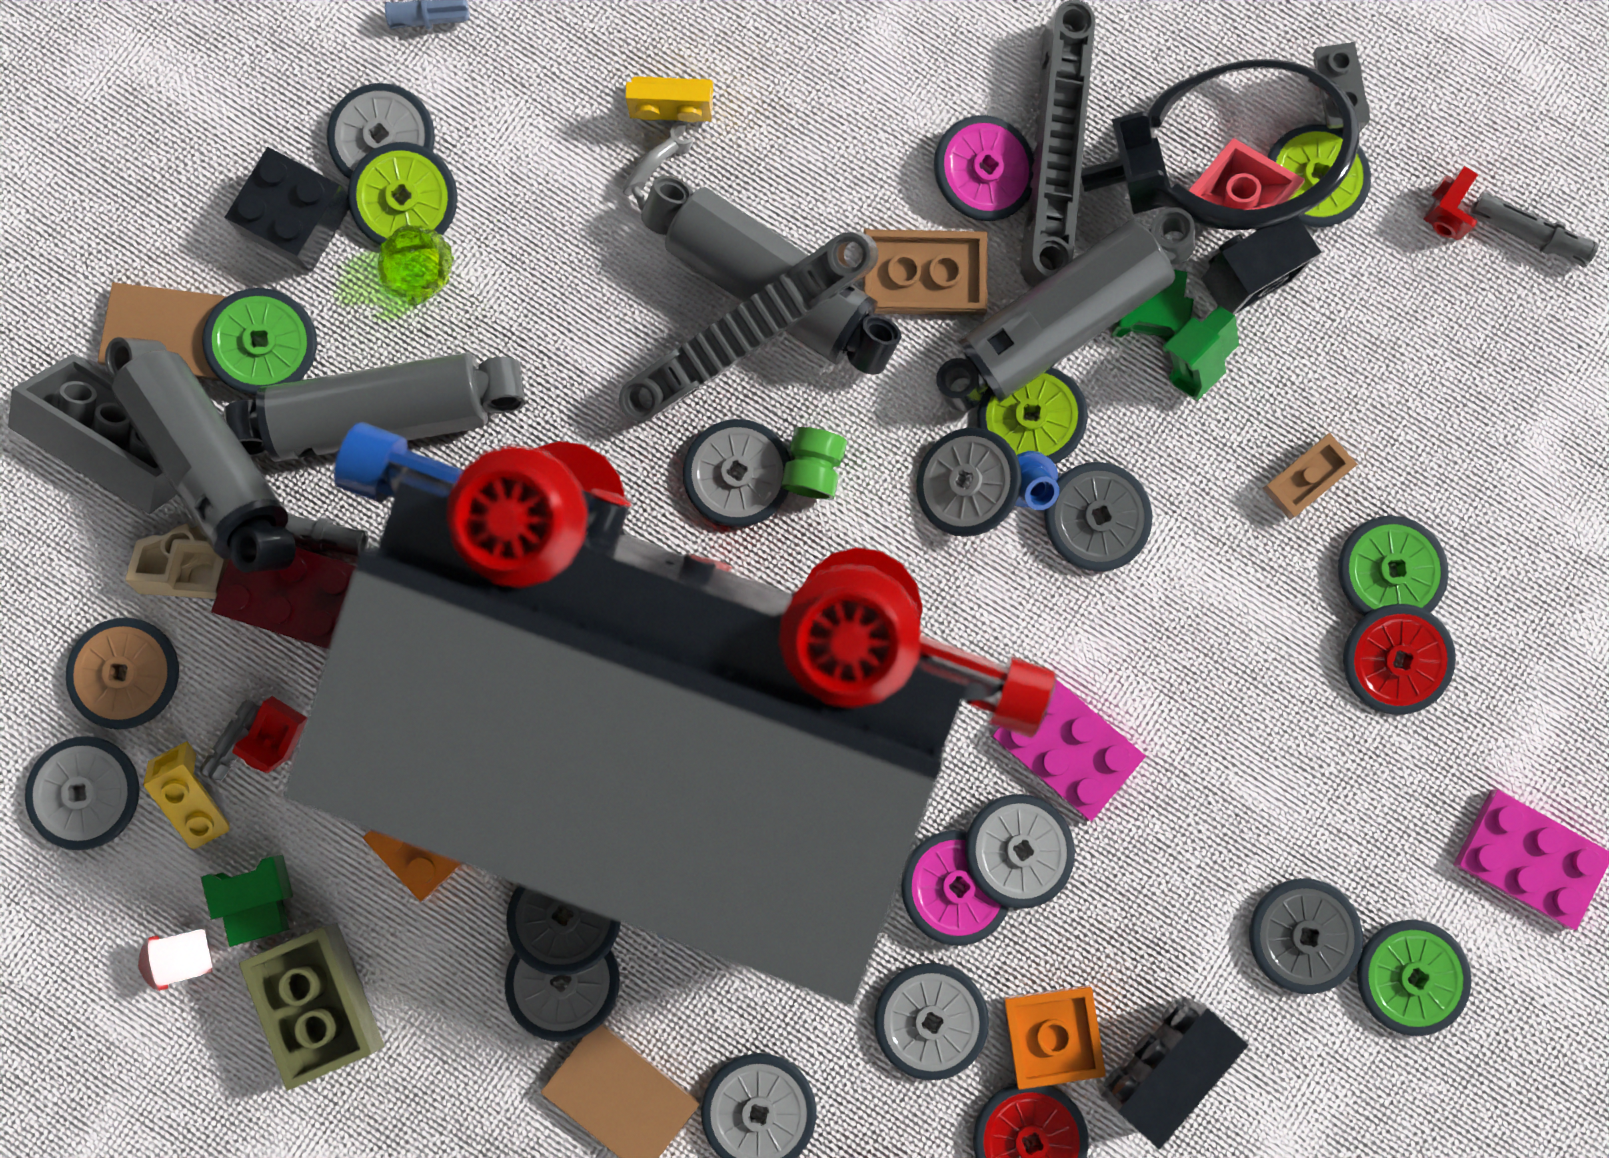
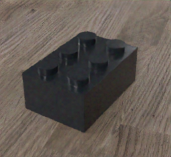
[1100,996,1249,1151]

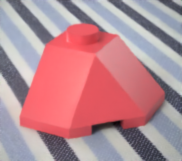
[1188,138,1305,210]

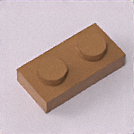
[1262,433,1358,520]

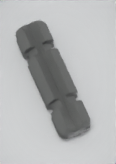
[200,700,261,780]

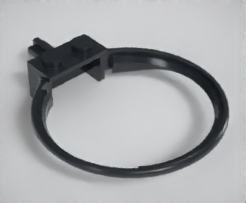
[1081,59,1360,230]

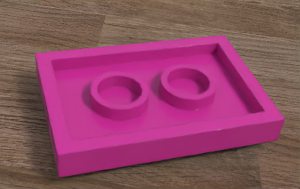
[990,679,1146,822]
[1453,789,1609,931]

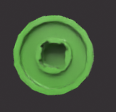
[781,427,847,500]

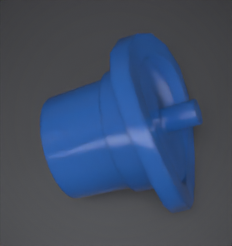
[1015,451,1059,510]

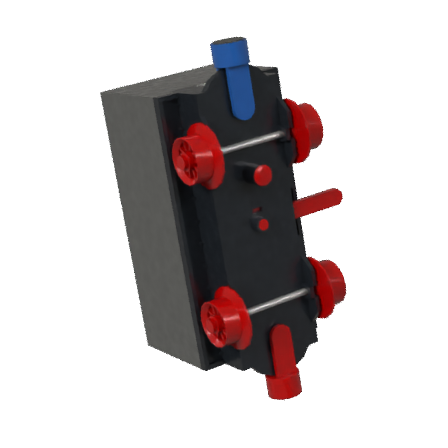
[283,422,1056,1007]

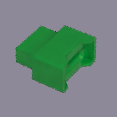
[1111,269,1194,342]
[1162,305,1239,401]
[200,855,293,947]

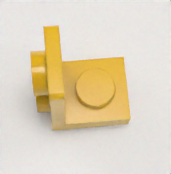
[143,741,230,849]

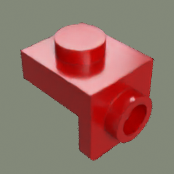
[1423,165,1479,241]
[232,696,308,773]

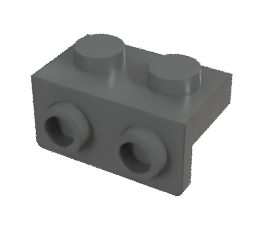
[1312,42,1371,133]

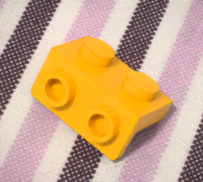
[625,76,714,122]

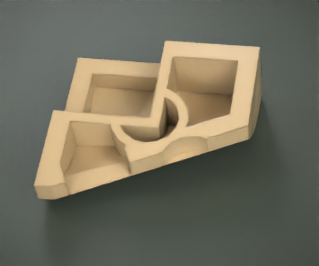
[125,523,229,599]

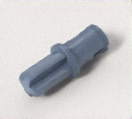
[385,0,470,30]

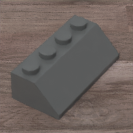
[8,354,177,515]

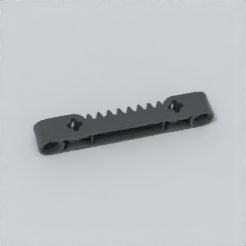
[1020,0,1095,287]
[619,232,878,421]

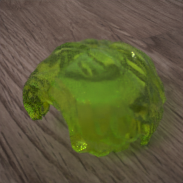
[377,224,454,306]

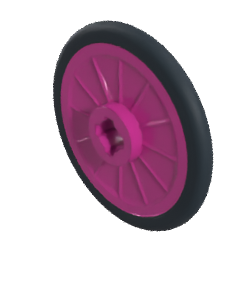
[934,115,1035,221]
[901,830,1009,946]

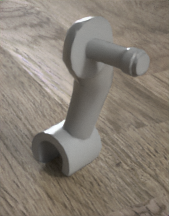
[623,122,693,211]

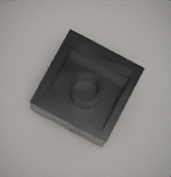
[224,146,350,272]
[1201,217,1322,315]

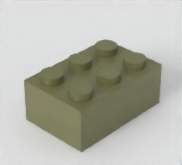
[238,923,385,1091]

